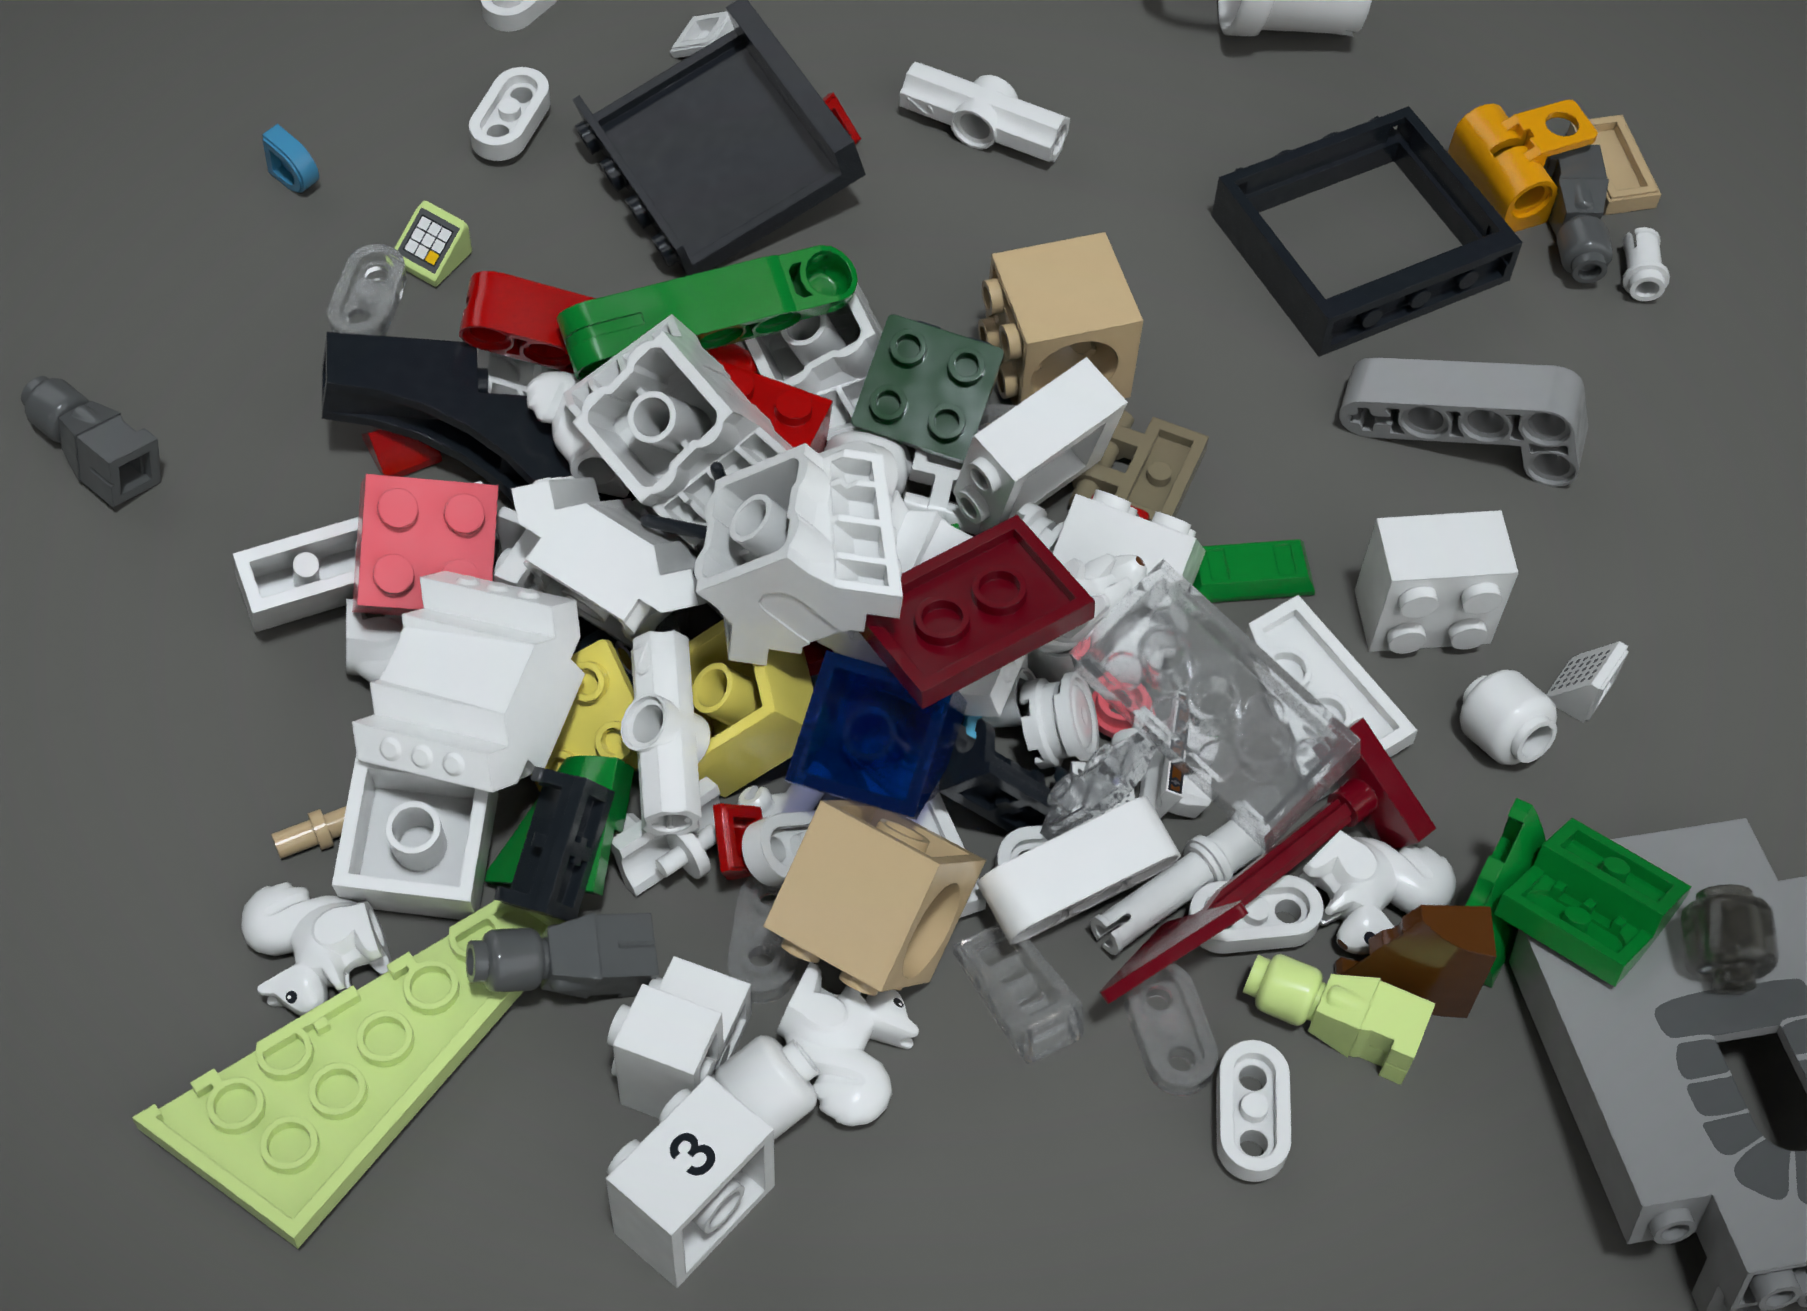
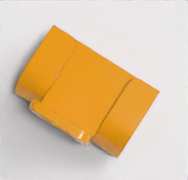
[1448,99,1598,232]

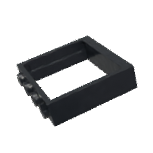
[1212,106,1523,357]

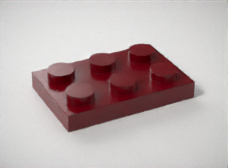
[858,514,1095,709]

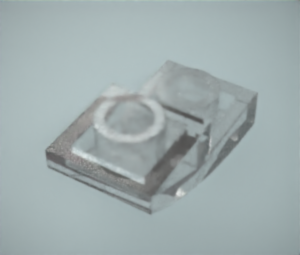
[1040,732,1156,841]

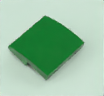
[1494,818,1692,987]

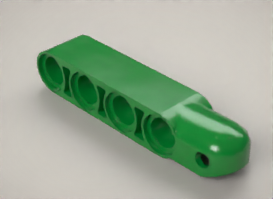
[556,245,858,380]

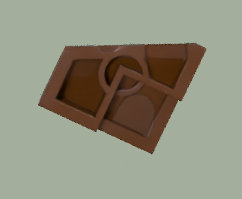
[1334,905,1497,1018]

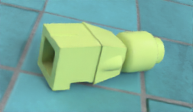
[1243,954,1436,1085]

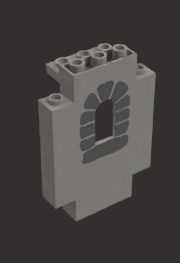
[1509,818,1807,1311]

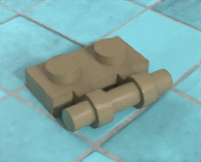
[1069,410,1209,522]

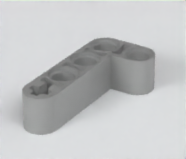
[1339,357,1588,487]

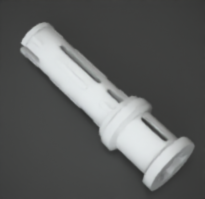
[1090,805,1275,955]

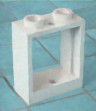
[953,357,1128,530]

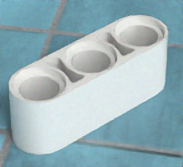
[977,796,1181,944]

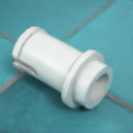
[1623,227,1670,301]

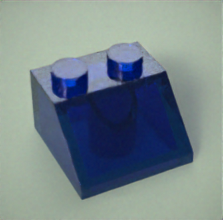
[785,650,968,820]

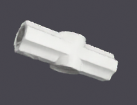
[899,62,1070,163]
[621,630,711,836]

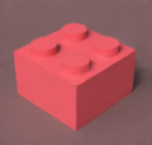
[352,474,498,616]

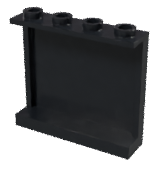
[572,0,866,276]

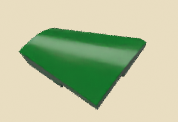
[1465,798,1546,988]

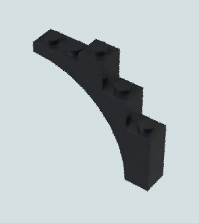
[322,332,637,641]

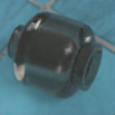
[1680,884,1779,994]

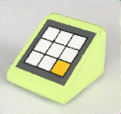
[390,200,472,287]

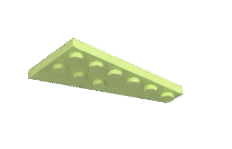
[132,900,567,1249]

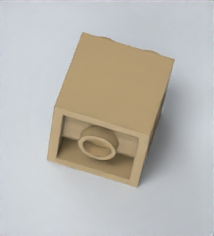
[978,232,1143,407]
[763,799,986,996]

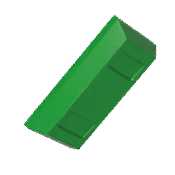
[1191,539,1315,604]

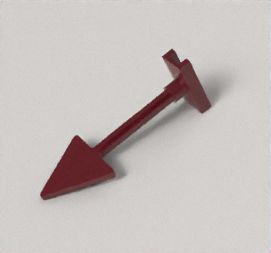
[1099,717,1436,1004]

